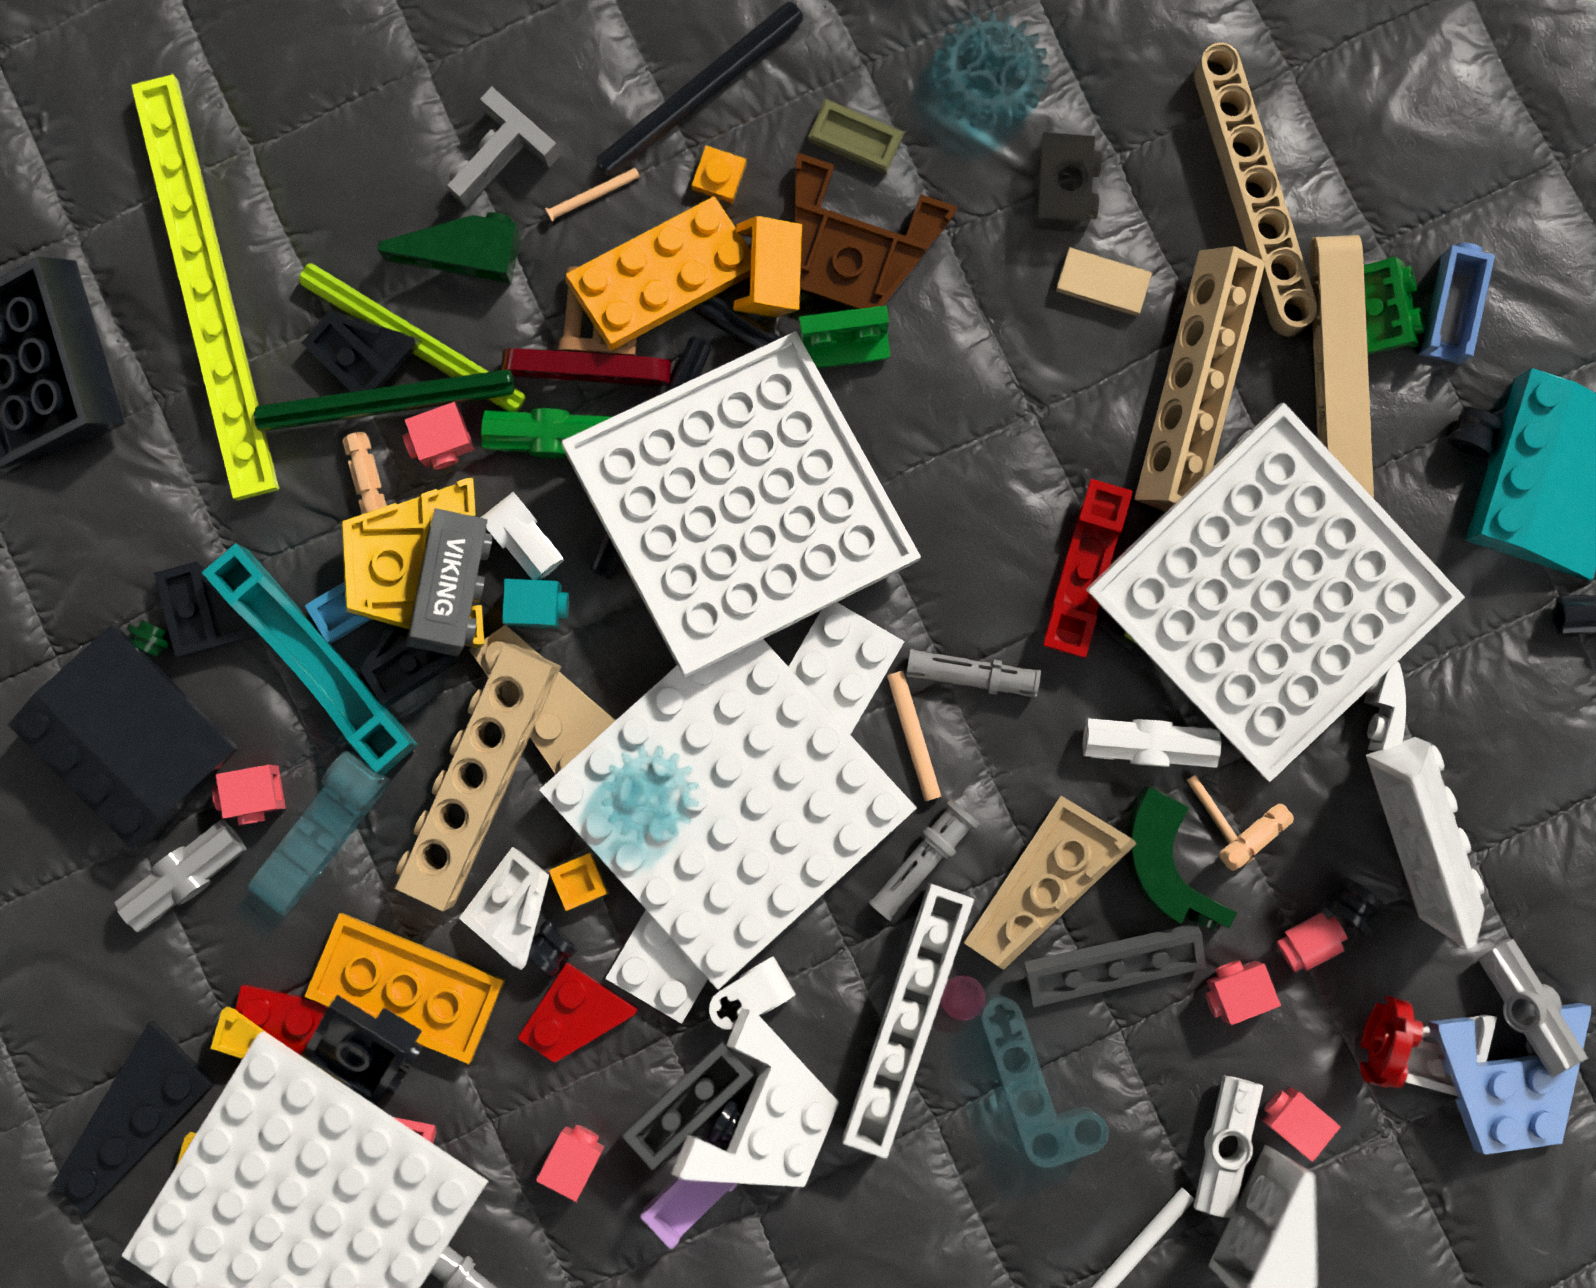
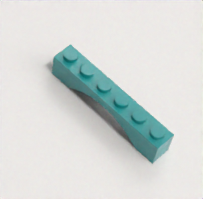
[202,543,419,774]

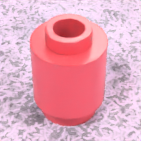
[1277,912,1347,973]

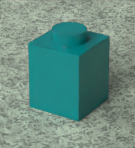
[502,579,569,629]

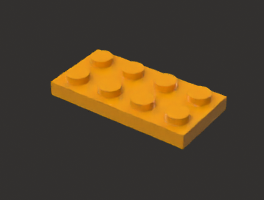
[566,196,751,351]
[304,913,505,1064]

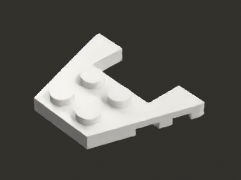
[672,1008,839,1187]

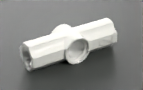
[1083,718,1221,768]
[1193,1075,1263,1218]

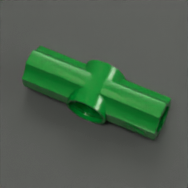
[481,408,612,458]

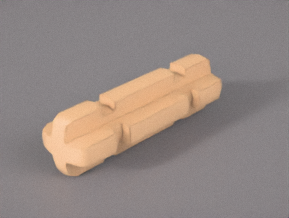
[343,432,387,514]
[1219,804,1294,871]

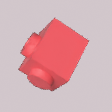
[402,402,475,470]
[212,765,286,826]
[1205,960,1281,1025]

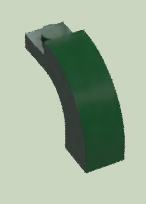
[1126,787,1237,931]

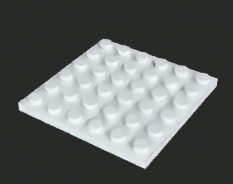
[562,331,921,678]
[1085,403,1465,782]
[539,639,917,990]
[121,1031,488,1288]

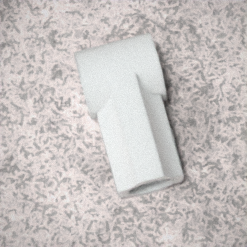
[480,492,564,580]

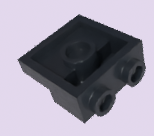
[301,995,423,1106]

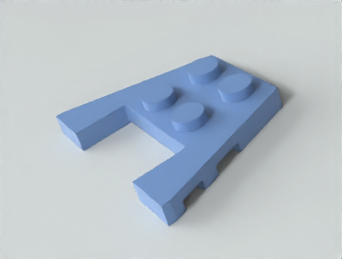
[1429,1003,1591,1155]

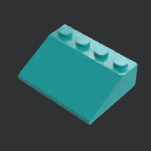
[1465,368,1596,581]

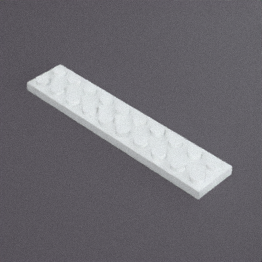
[605,602,905,1024]

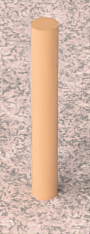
[887,671,942,801]

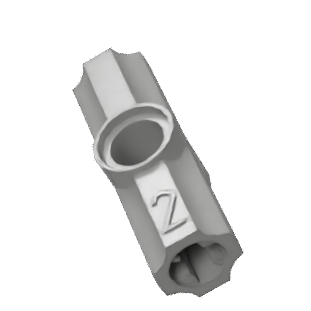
[114,820,247,932]
[1478,939,1588,1078]

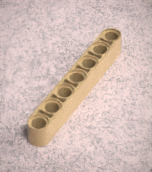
[1194,43,1318,337]
[1310,235,1374,499]

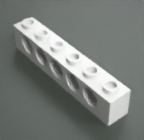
[843,883,974,1159]

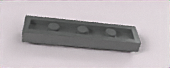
[1024,923,1206,1007]

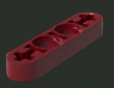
[501,348,671,386]

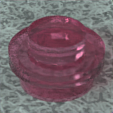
[941,975,985,1020]

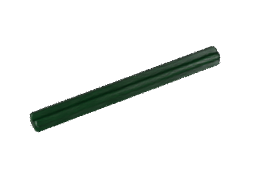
[254,370,515,432]

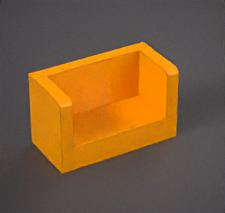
[734,216,802,318]

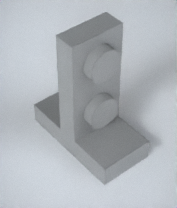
[447,86,561,208]

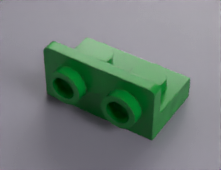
[1364,256,1426,356]
[799,305,890,369]

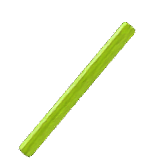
[298,263,526,412]

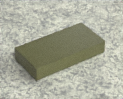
[808,99,904,175]

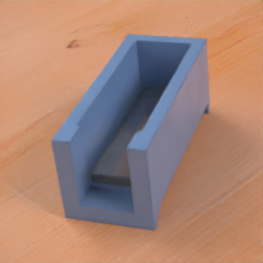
[1418,243,1495,365]

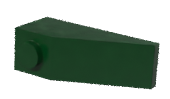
[377,212,521,284]

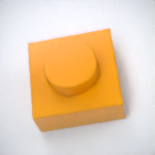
[692,146,747,203]
[549,853,608,911]

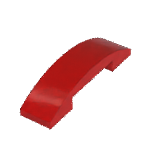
[1042,479,1133,659]

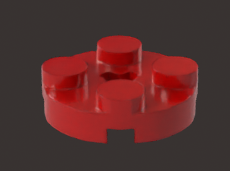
[1360,995,1423,1089]

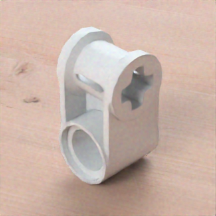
[709,956,796,1030]

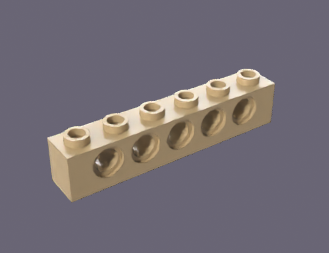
[1134,246,1266,512]
[395,644,561,911]

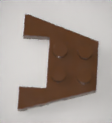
[795,153,957,310]

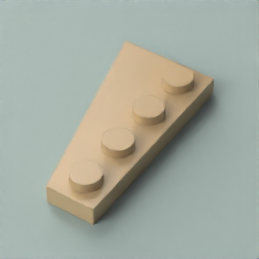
[470,625,616,774]
[964,796,1137,970]

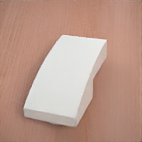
[1364,662,1406,751]

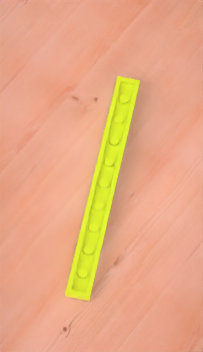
[131,74,279,501]

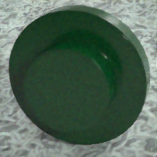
[126,620,170,656]

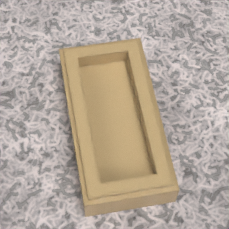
[1056,248,1152,317]

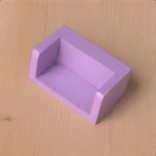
[641,1177,738,1250]

